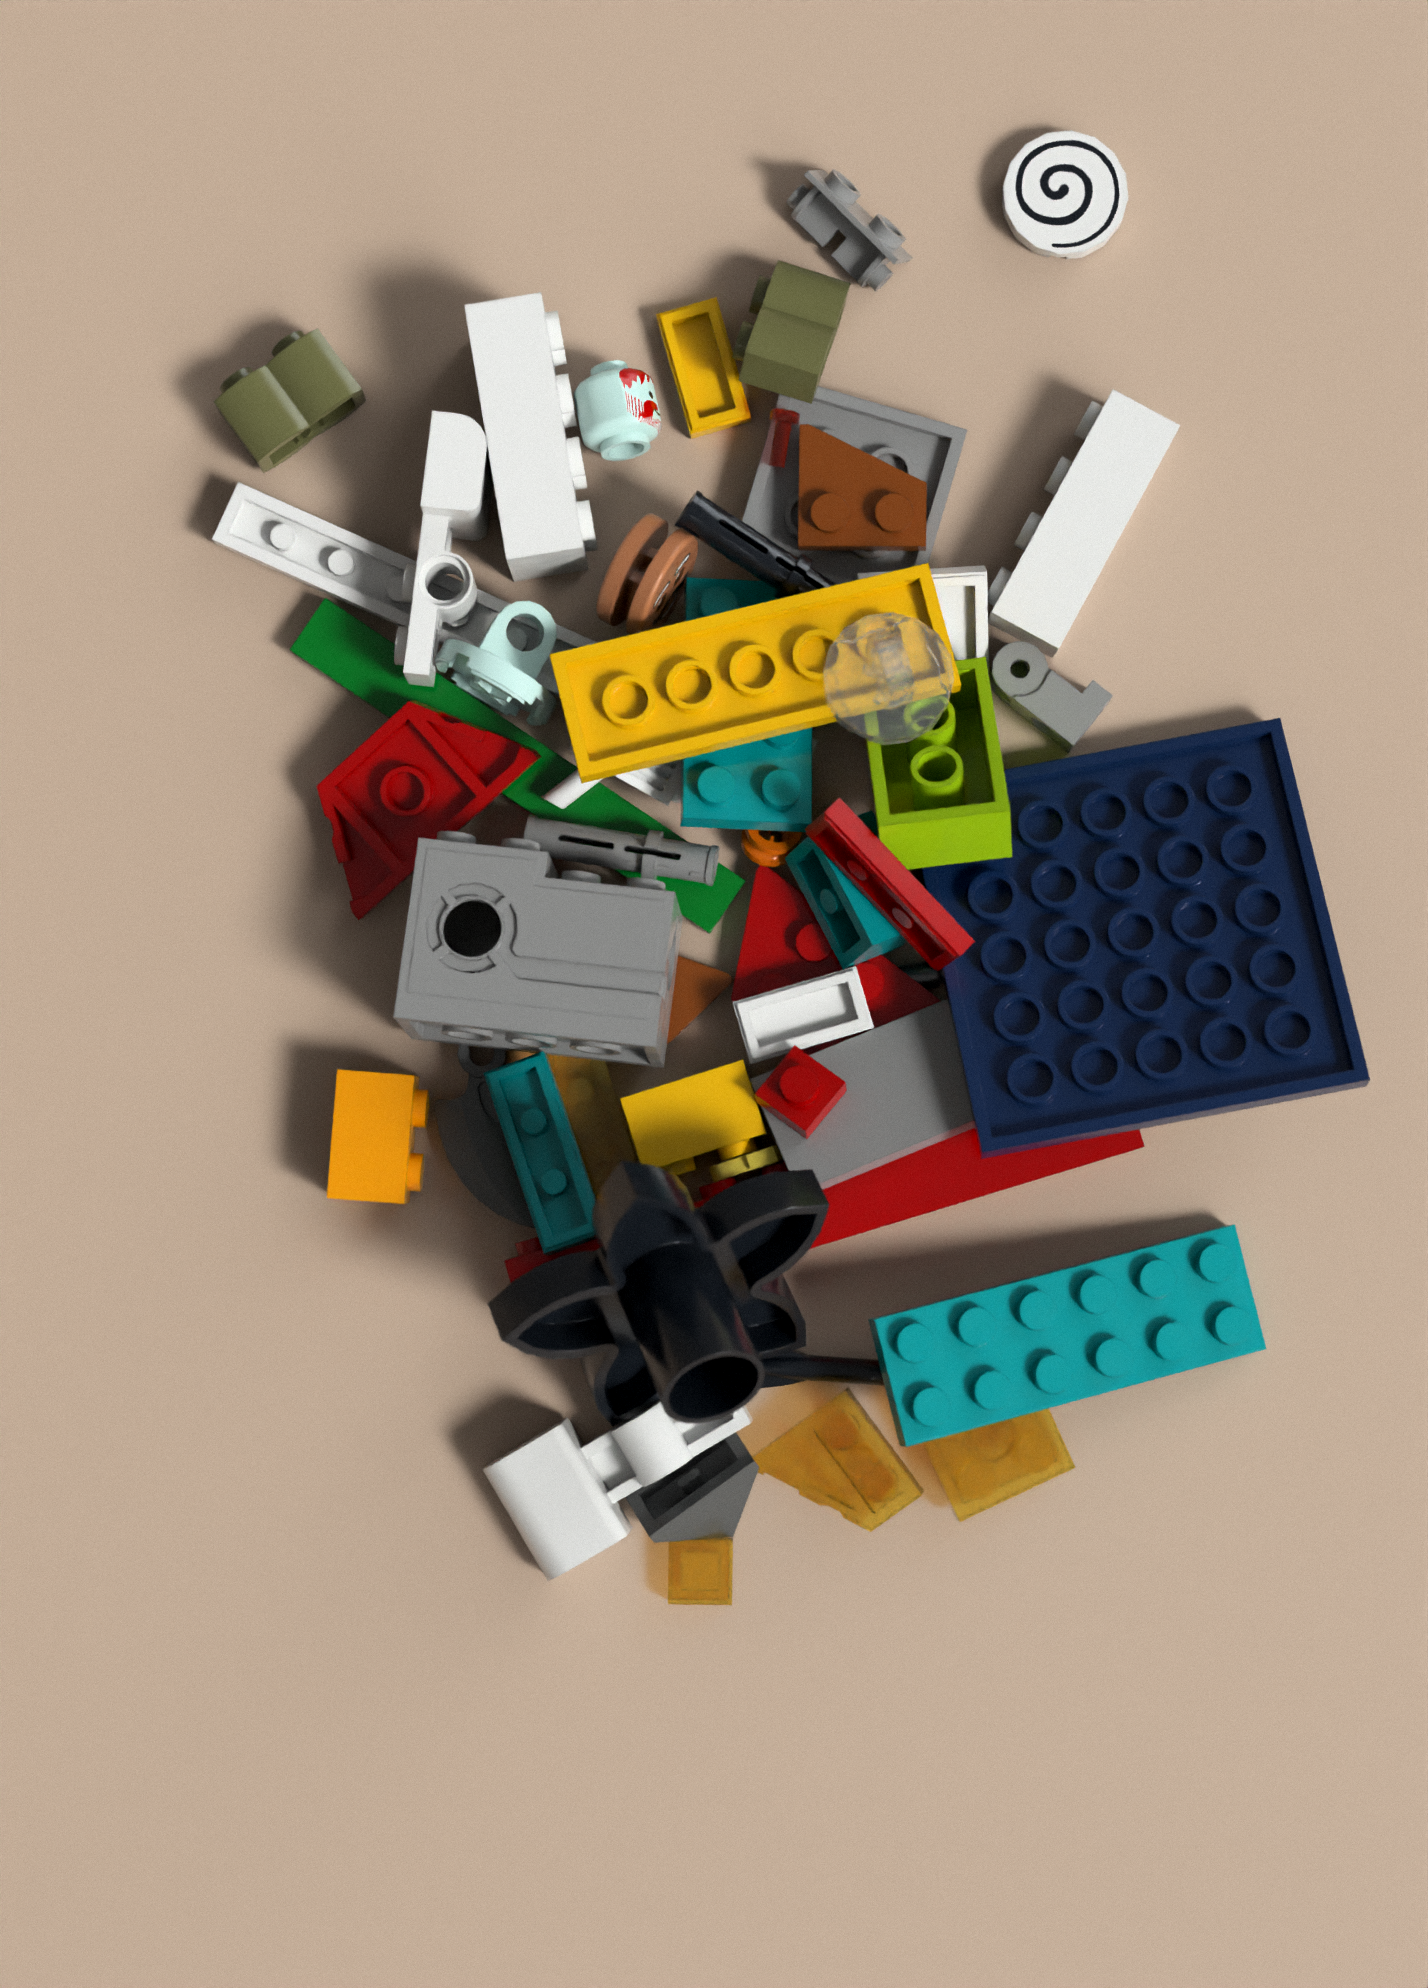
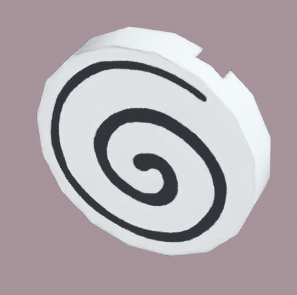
[1002,130,1129,259]

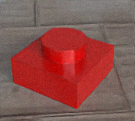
[755,1045,847,1139]

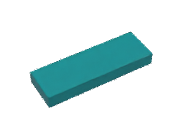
[484,1051,596,1256]

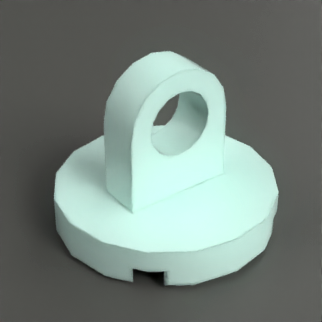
[435,601,557,726]

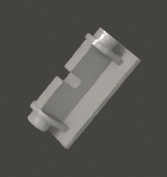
[786,169,912,291]

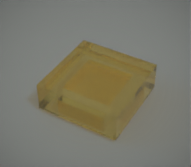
[668,1538,733,1605]

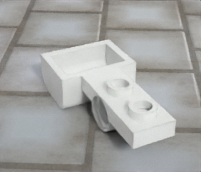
[394,411,494,687]
[482,1400,753,1581]

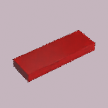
[804,797,975,971]

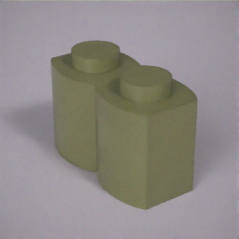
[732,260,851,404]
[214,328,366,473]

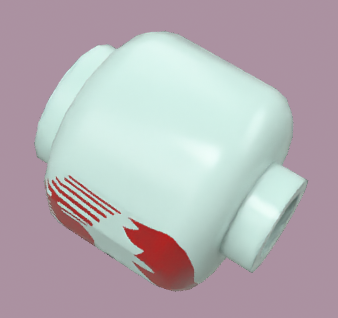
[573,360,662,461]

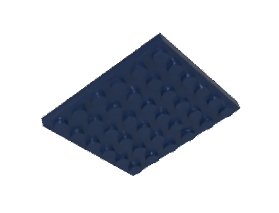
[920,718,1370,1159]

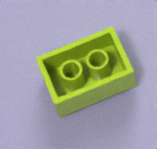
[862,657,1012,870]

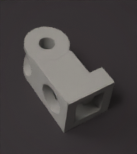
[989,641,1113,753]

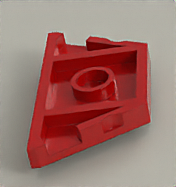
[316,700,542,920]
[731,865,941,1055]

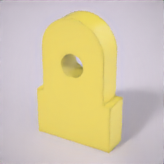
[709,1145,783,1182]

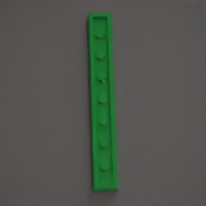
[290,598,745,934]

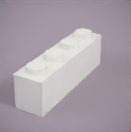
[988,389,1180,658]

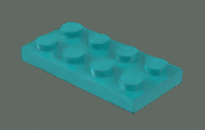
[680,577,812,832]

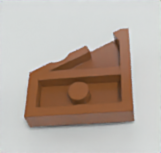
[798,424,927,551]

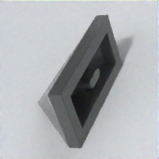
[626,1432,759,1543]

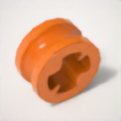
[740,829,802,867]

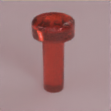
[769,408,800,468]

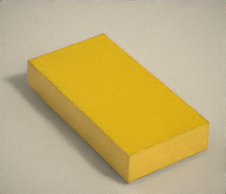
[656,297,751,439]

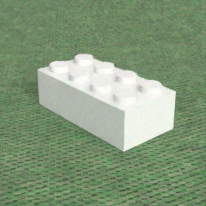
[464,292,598,582]

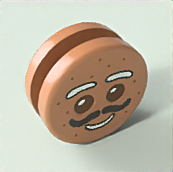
[596,514,699,635]

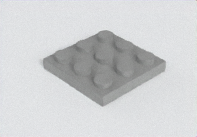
[732,386,967,584]

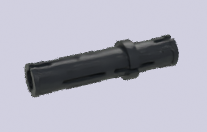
[675,490,838,599]

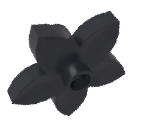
[488,1160,830,1426]

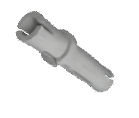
[523,815,719,886]

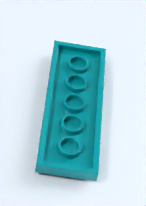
[868,1225,1266,1447]

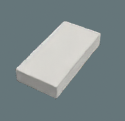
[732,966,874,1064]

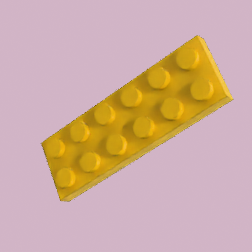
[549,563,961,784]

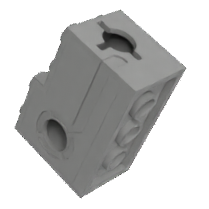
[393,831,683,1068]

